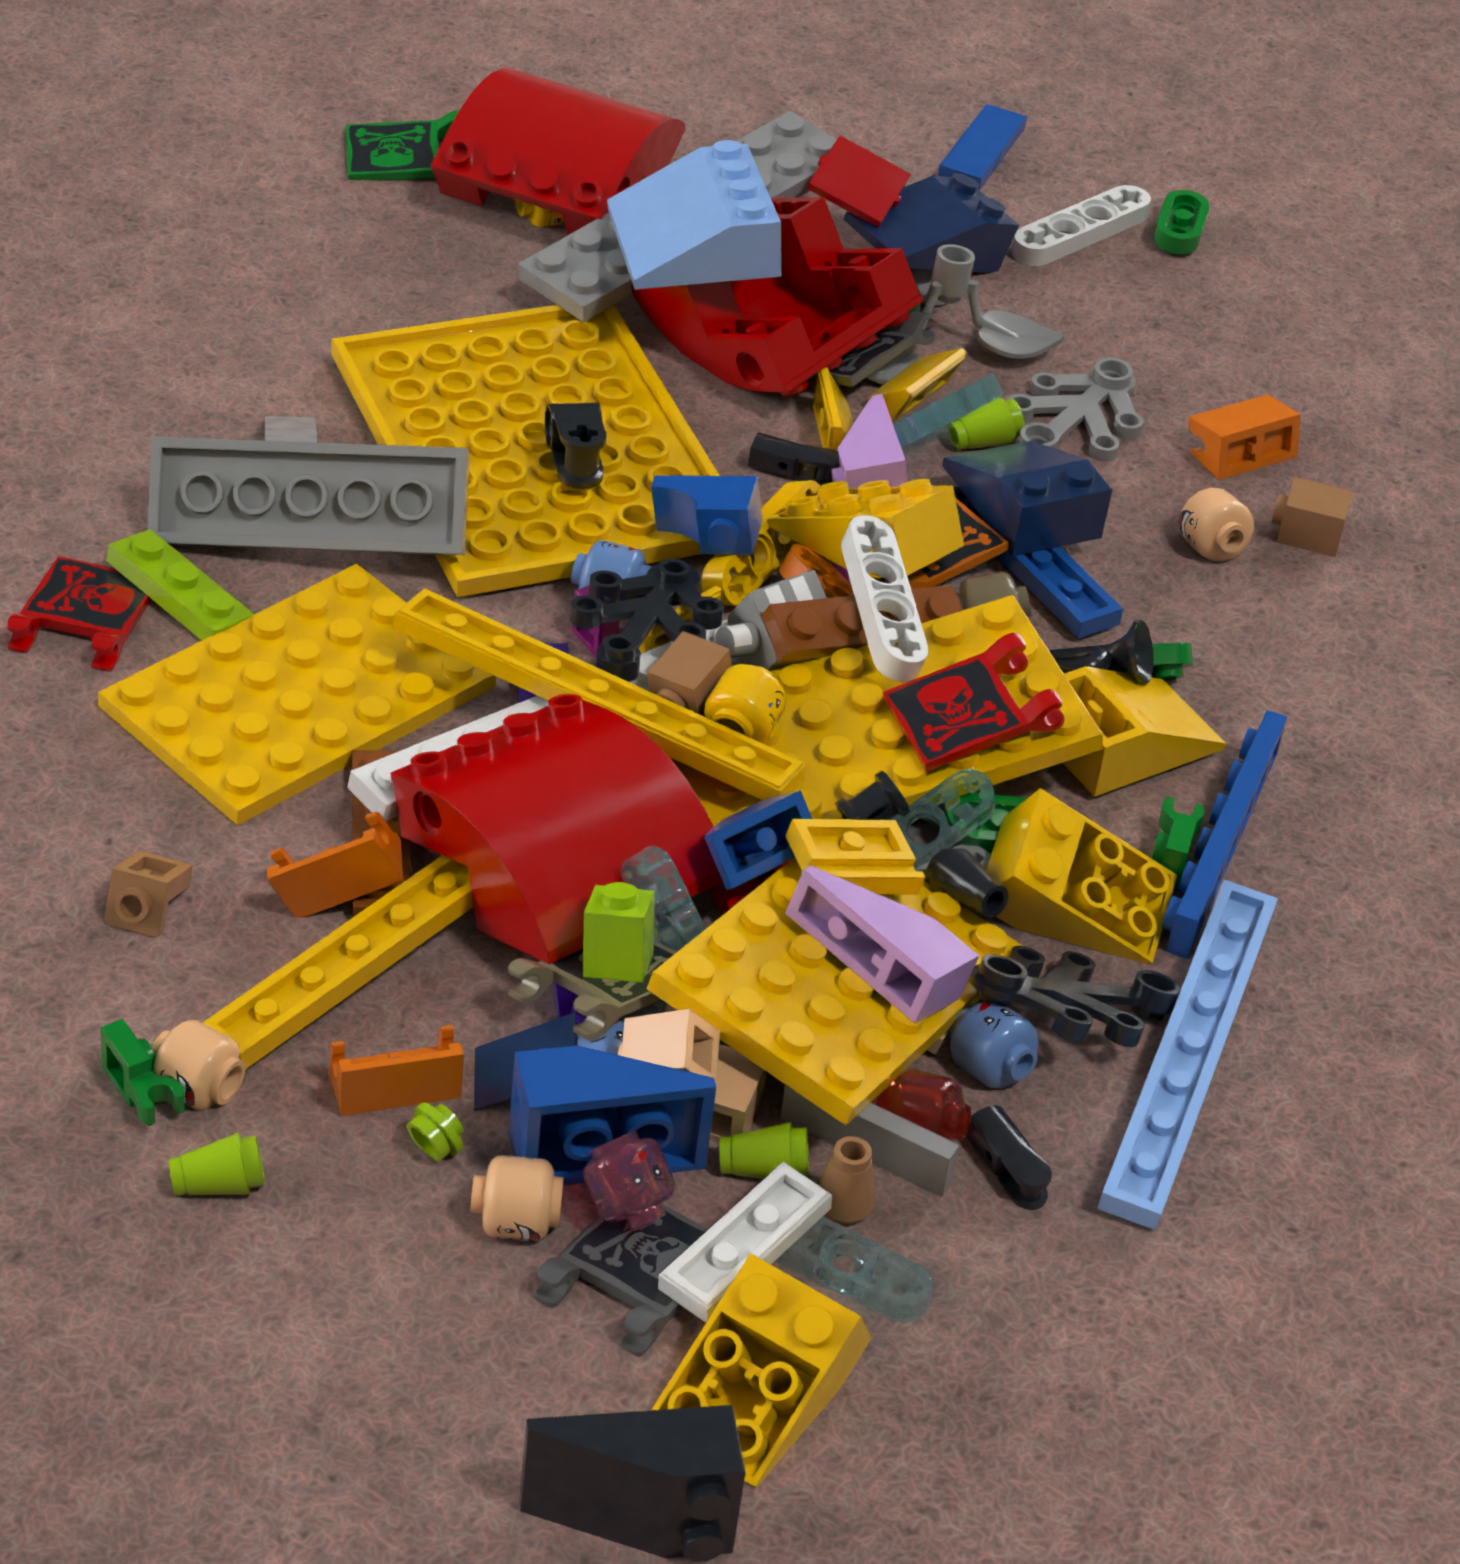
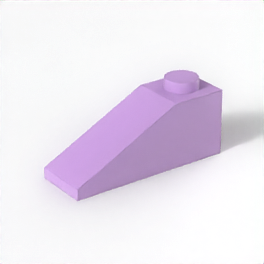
[831,394,908,488]
[785,866,979,1024]

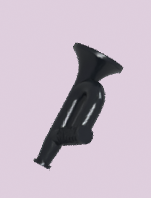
[1049,620,1154,684]

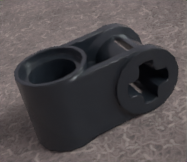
[544,402,607,489]

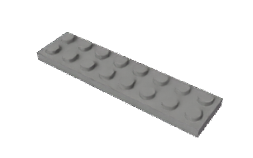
[518,111,837,323]

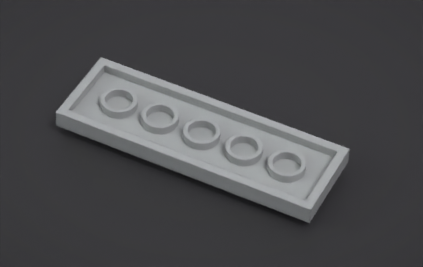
[147,437,470,556]

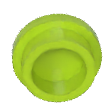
[406,1102,464,1162]

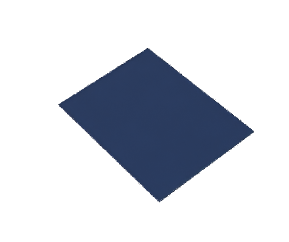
[474,1012,576,1111]

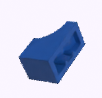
[651,475,763,555]

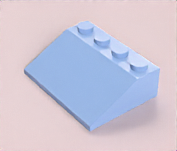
[607,140,781,289]

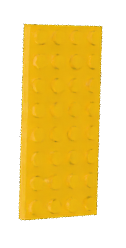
[669,595,1103,826]

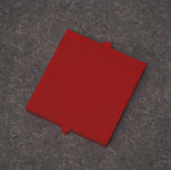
[806,135,911,228]

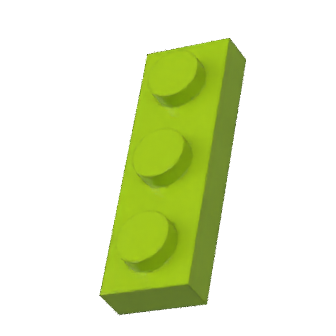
[106,529,254,641]

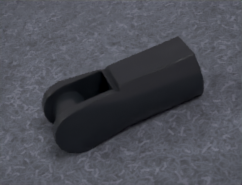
[748,432,840,486]
[966,1105,1052,1210]

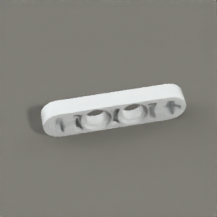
[1011,185,1151,266]
[841,515,928,682]

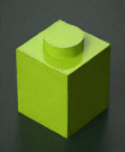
[583,882,655,983]

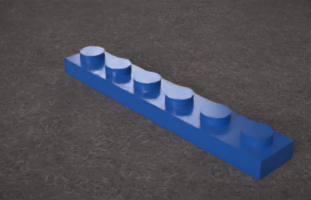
[1162,710,1287,959]

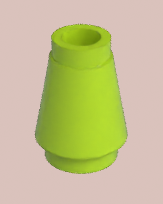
[948,397,1025,451]
[719,1122,809,1180]
[168,1132,265,1196]

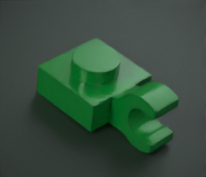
[1152,796,1204,892]
[100,1019,185,1126]

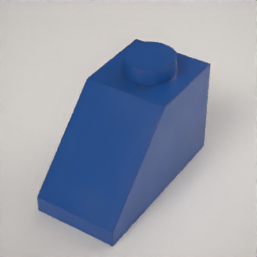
[704,790,812,890]

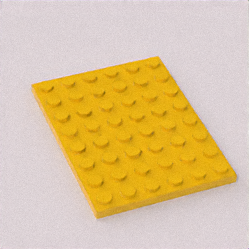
[331,305,720,597]

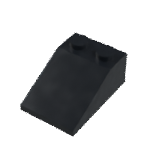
[519,1405,746,1562]

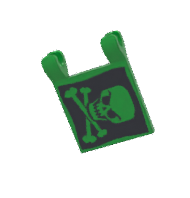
[346,110,459,181]

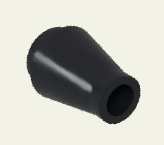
[925,848,1009,918]

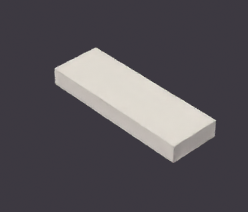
[658,1162,832,1323]

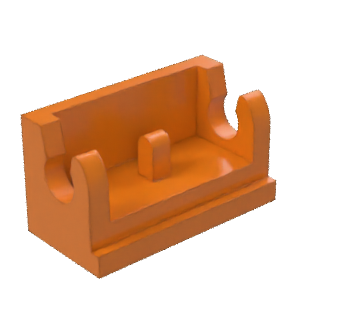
[1188,394,1301,480]
[267,812,403,917]
[328,1025,464,1116]

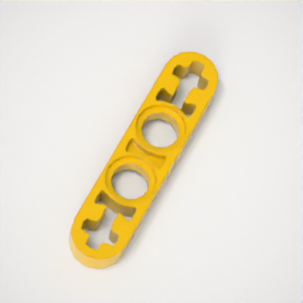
[702,480,820,606]

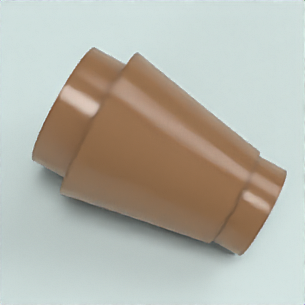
[817,1136,876,1225]

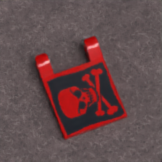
[8,556,151,672]
[882,632,1065,772]

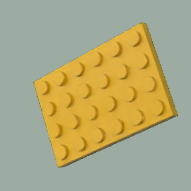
[98,563,497,825]
[647,858,1023,1126]

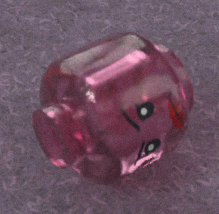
[583,1130,677,1230]

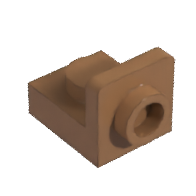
[104,850,193,937]

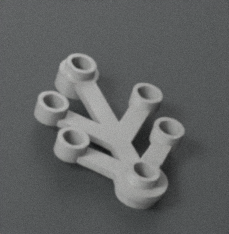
[1007,358,1144,462]

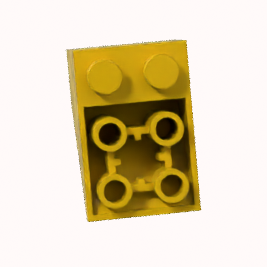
[768,479,964,578]
[1063,666,1226,797]
[986,788,1177,964]
[651,1253,872,1488]

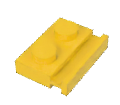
[785,819,926,895]

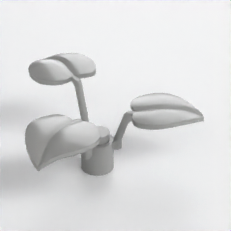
[866,244,1065,384]

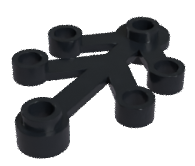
[569,559,724,682]
[969,946,1181,1047]

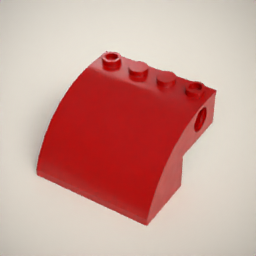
[431,68,686,234]
[631,197,924,396]
[390,694,723,964]

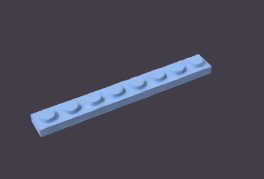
[1097,879,1278,1230]

